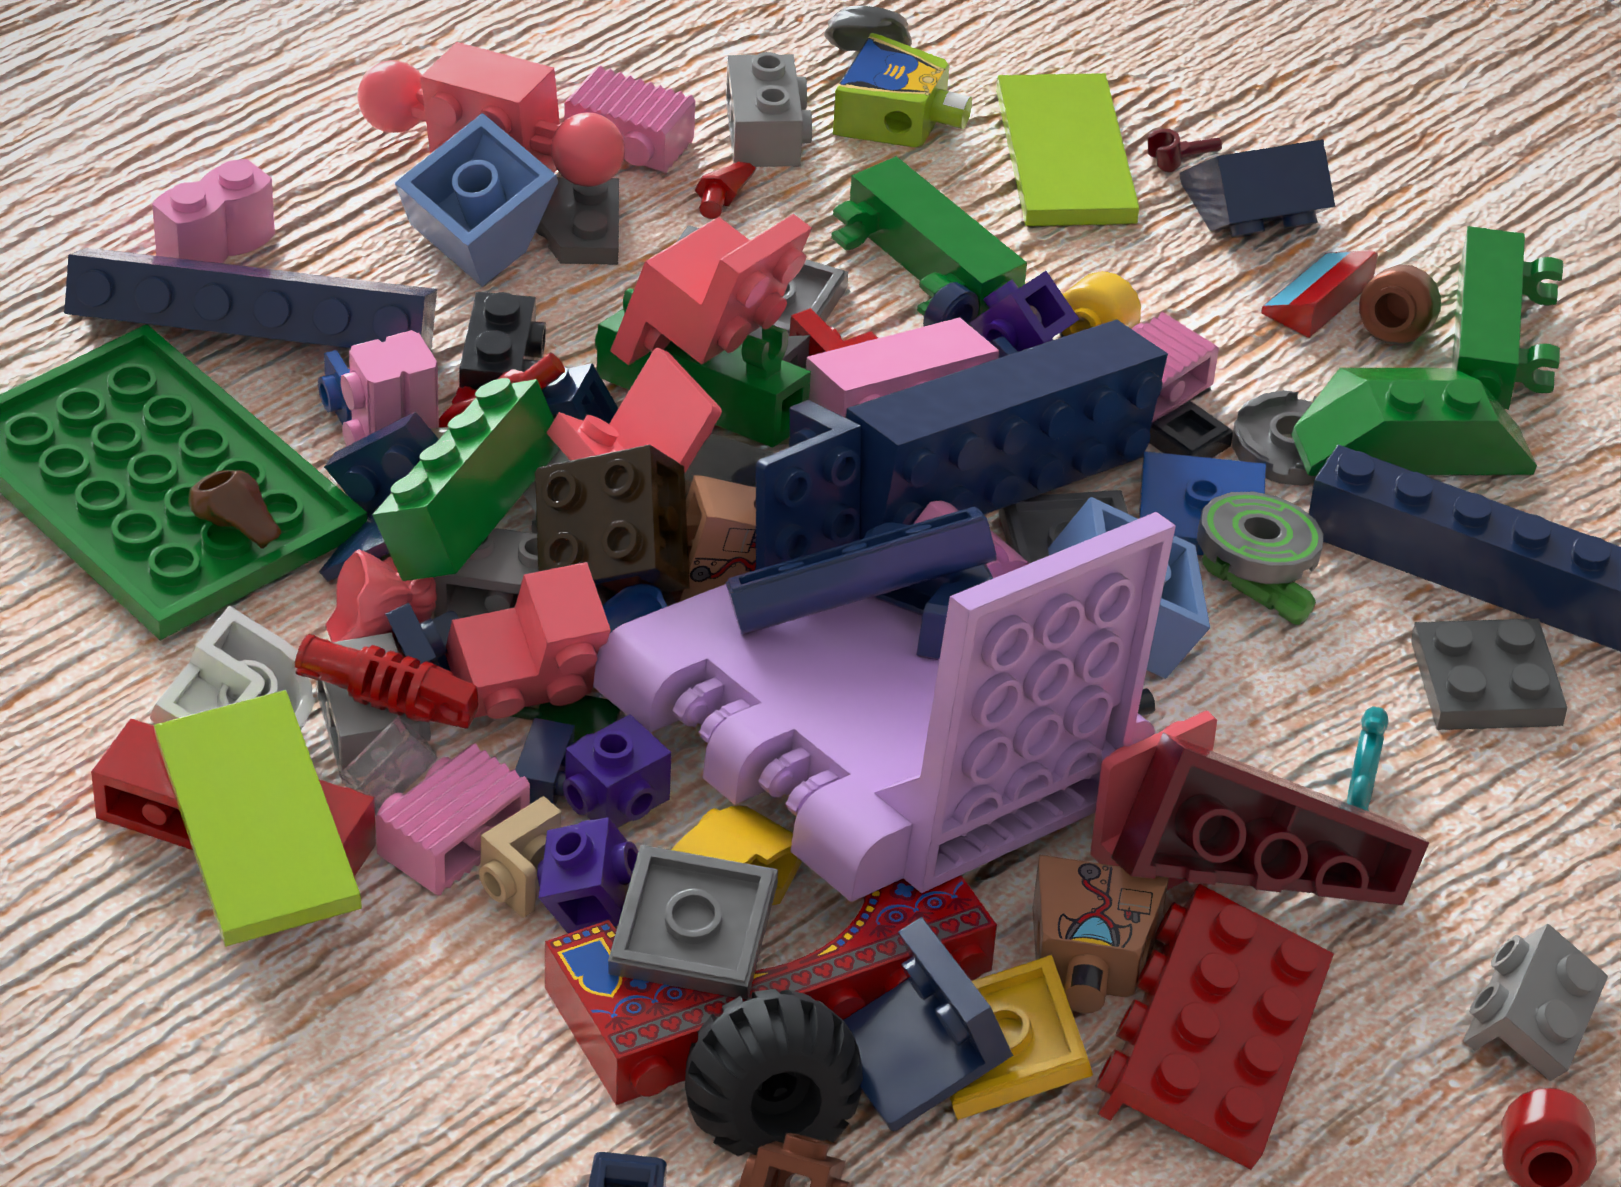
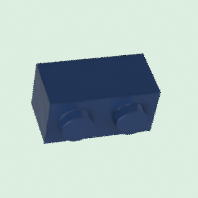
[515,718,575,806]

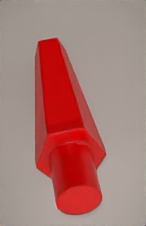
[694,161,757,219]

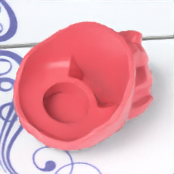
[325,549,437,642]

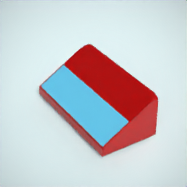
[1261,250,1378,338]

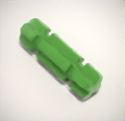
[1202,554,1316,625]

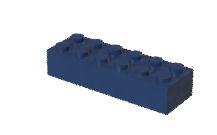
[845,319,1168,540]

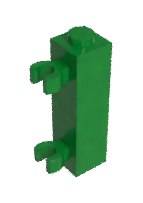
[831,156,1027,318]
[1452,226,1563,410]
[595,288,811,448]

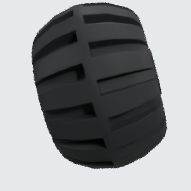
[685,989,863,1156]

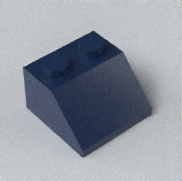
[1179,139,1336,238]

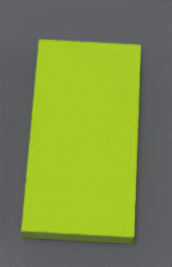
[996,73,1139,226]
[154,690,362,947]

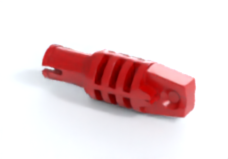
[295,634,479,729]

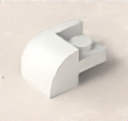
[149,606,317,729]

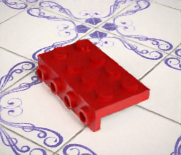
[1095,884,1334,1170]

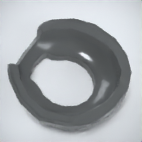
[824,6,912,51]

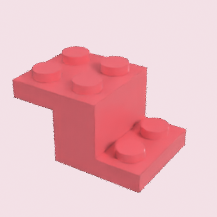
[610,214,812,365]

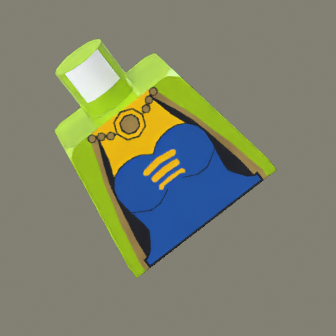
[833,33,972,148]

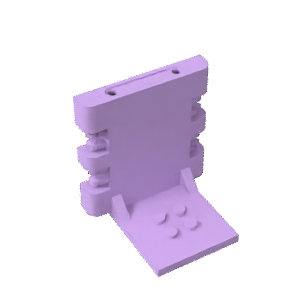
[593,512,1176,902]

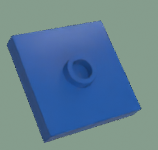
[1139,451,1266,555]

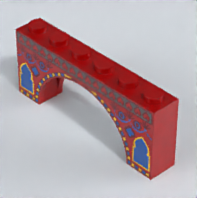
[545,875,997,1105]

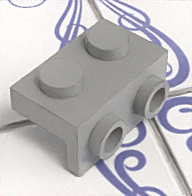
[1463,923,1608,1081]

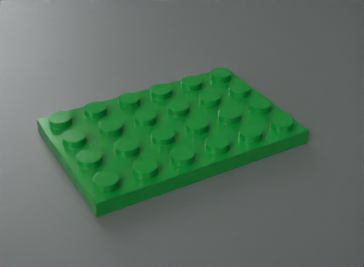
[0,324,367,641]

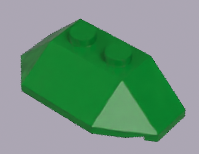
[1291,368,1537,476]

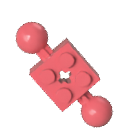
[357,42,625,187]

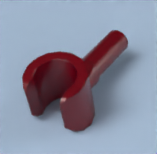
[1147,128,1222,172]

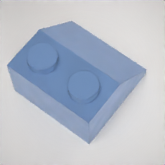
[394,113,558,287]

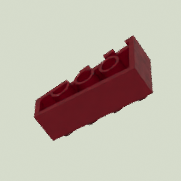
[1111,732,1429,906]

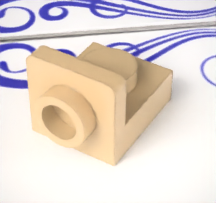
[479,796,562,918]

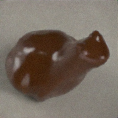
[189,470,281,549]

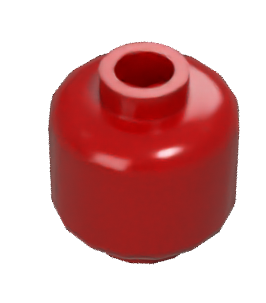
[1501,1088,1597,1187]

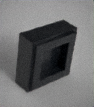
[1149,400,1233,458]

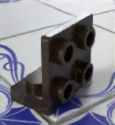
[535,444,690,593]

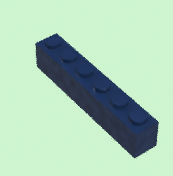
[64,248,437,349]
[1308,445,1621,652]

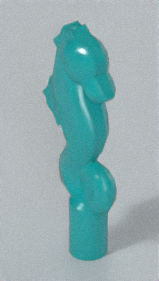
[1346,706,1389,811]

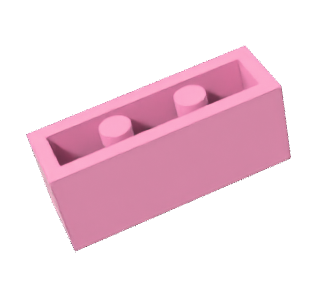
[806,317,999,417]

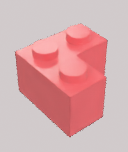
[445,562,611,719]

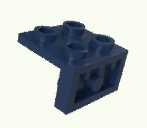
[756,400,861,570]
[319,412,439,582]
[843,917,1013,1131]

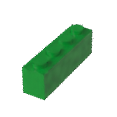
[372,378,560,581]

